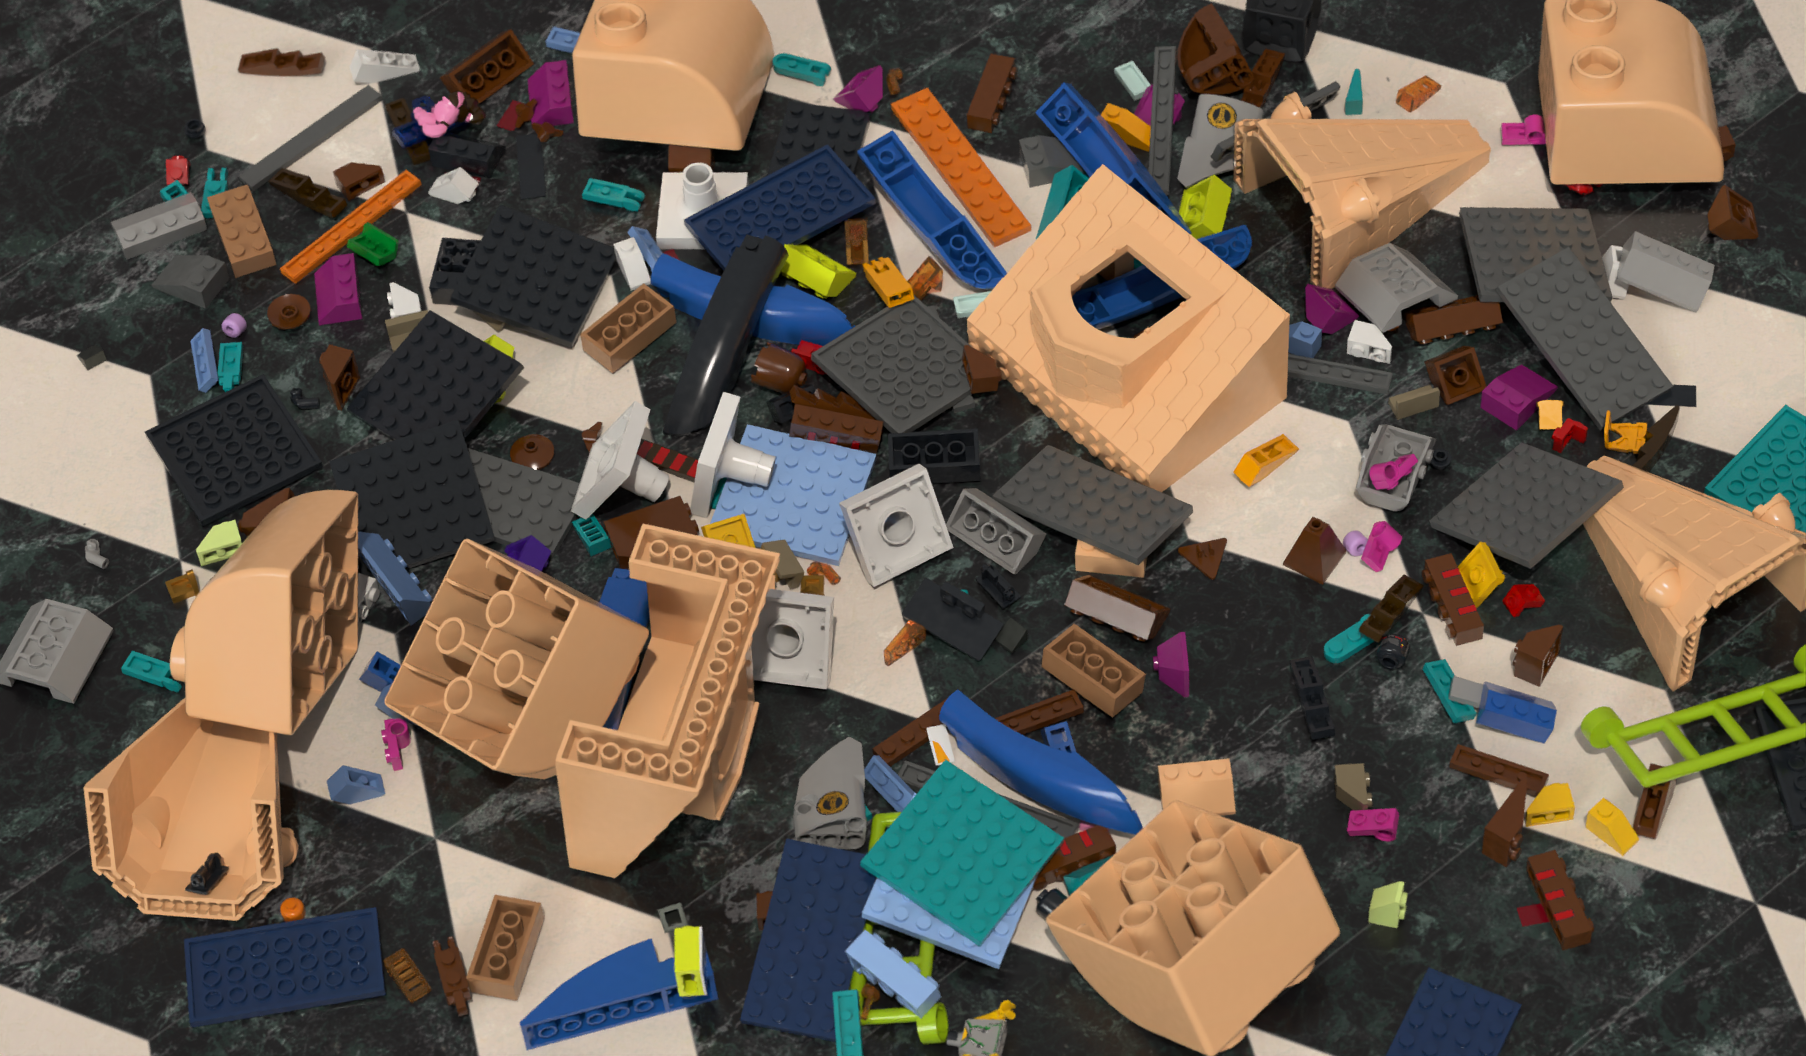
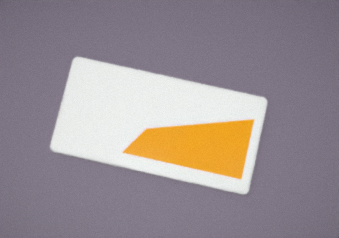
[926,724,955,765]

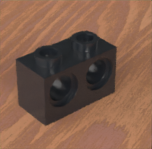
[766,384,815,423]

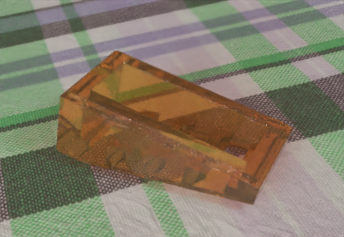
[1396,75,1442,112]
[884,619,926,666]
[383,948,432,1003]

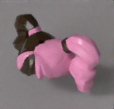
[413,91,486,138]

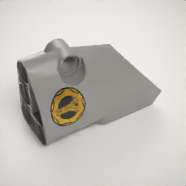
[1177,94,1264,189]
[793,737,867,849]

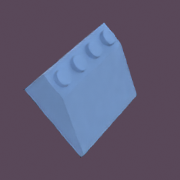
[358,532,433,625]

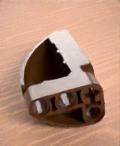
[1177,3,1253,95]

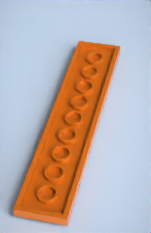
[891,88,1032,248]

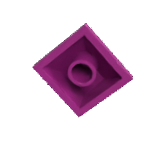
[833,65,883,112]
[1305,284,1359,334]
[1153,632,1189,697]

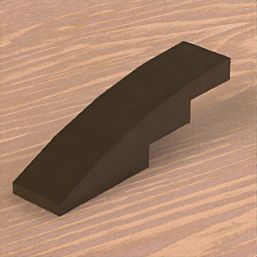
[269,168,348,218]
[1632,405,1680,472]
[1359,574,1424,643]

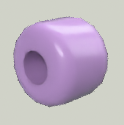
[222,313,247,338]
[1343,530,1368,556]

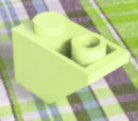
[1368,881,1408,928]

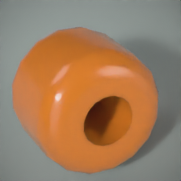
[280,897,306,922]

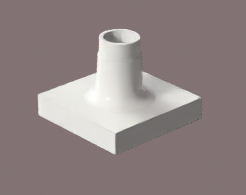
[656,163,749,249]
[690,392,776,518]
[571,401,669,519]
[839,464,954,587]
[751,589,834,689]

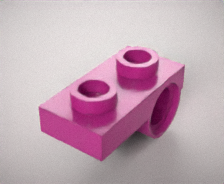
[1501,115,1546,145]
[1369,454,1418,490]
[1361,521,1402,572]
[381,718,411,771]
[1347,808,1399,842]

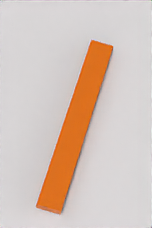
[280,170,421,284]

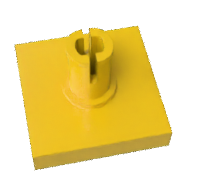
[701,514,756,548]
[1458,542,1505,608]

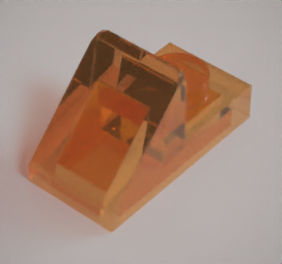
[907,256,943,301]

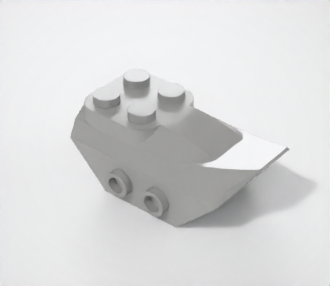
[1356,424,1437,511]

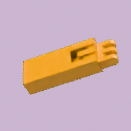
[862,257,914,308]

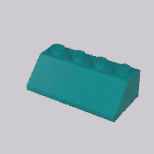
[1036,165,1089,239]

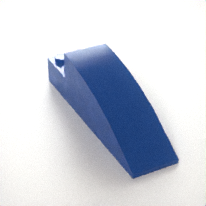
[519,938,718,1050]

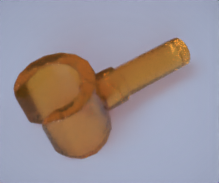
[861,984,880,1020]

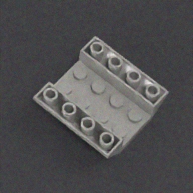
[1335,243,1458,333]
[0,599,114,704]

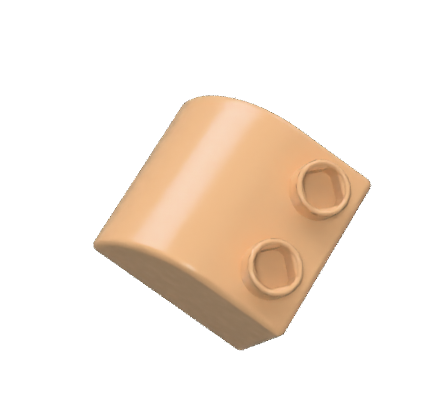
[572,0,774,150]
[1538,0,1724,185]
[170,490,358,736]
[384,539,649,775]
[1046,801,1340,1056]

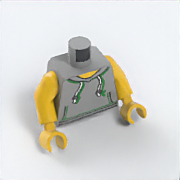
[947,1000,1016,1056]

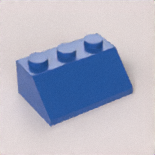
[1476,681,1557,744]

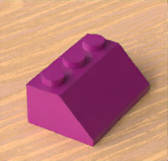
[527,60,574,126]
[314,253,362,325]

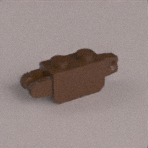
[433,936,472,1016]

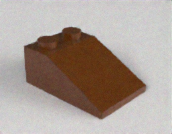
[1482,777,1528,868]

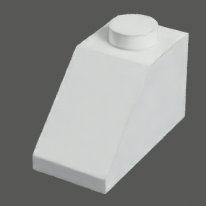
[428,167,479,204]
[613,237,651,291]

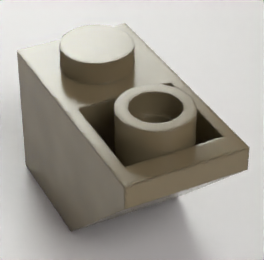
[1334,763,1372,811]

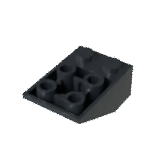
[429,238,481,306]

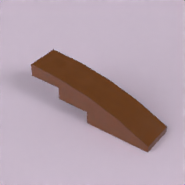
[238,48,325,77]
[1241,48,1285,109]
[789,385,876,420]

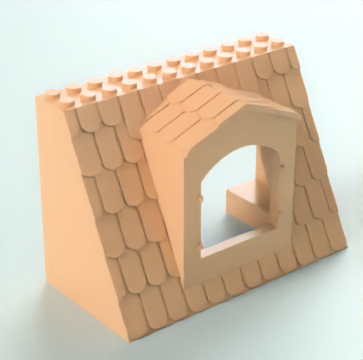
[967,164,1290,492]
[555,524,780,878]

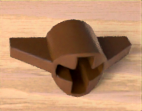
[515,98,538,128]
[531,122,564,142]
[582,422,603,453]

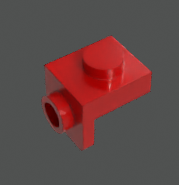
[166,156,191,185]
[1552,418,1588,453]
[1503,584,1545,617]

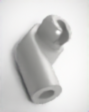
[85,539,109,569]

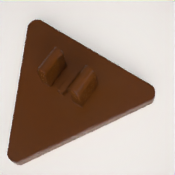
[1178,538,1227,580]

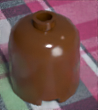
[751,342,807,394]

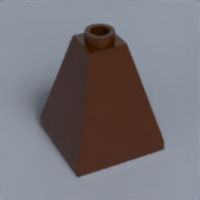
[239,488,295,537]
[1283,517,1346,585]

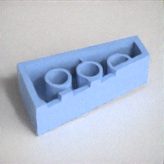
[845,930,941,1018]

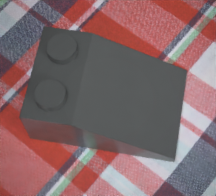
[1019,135,1088,188]
[152,255,230,309]

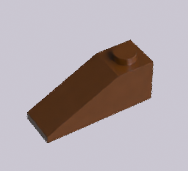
[1633,763,1677,840]

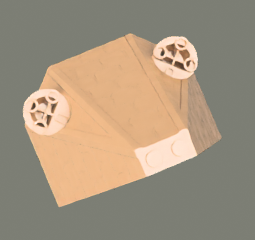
[1234,92,1491,289]
[1583,455,1806,691]
[84,698,298,921]

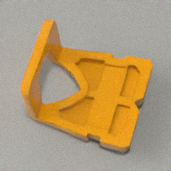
[1604,410,1647,454]

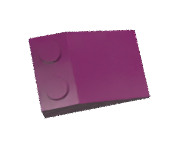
[1481,364,1558,430]

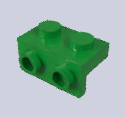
[347,222,399,266]

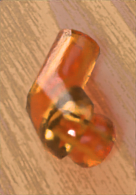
[886,68,903,95]
[807,561,841,585]

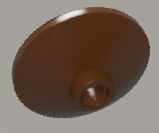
[267,294,311,329]
[510,434,555,470]

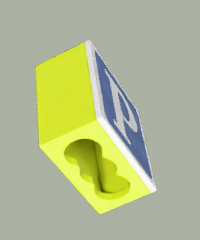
[674,926,707,997]

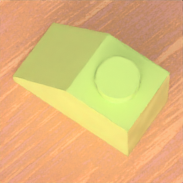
[196,520,242,566]

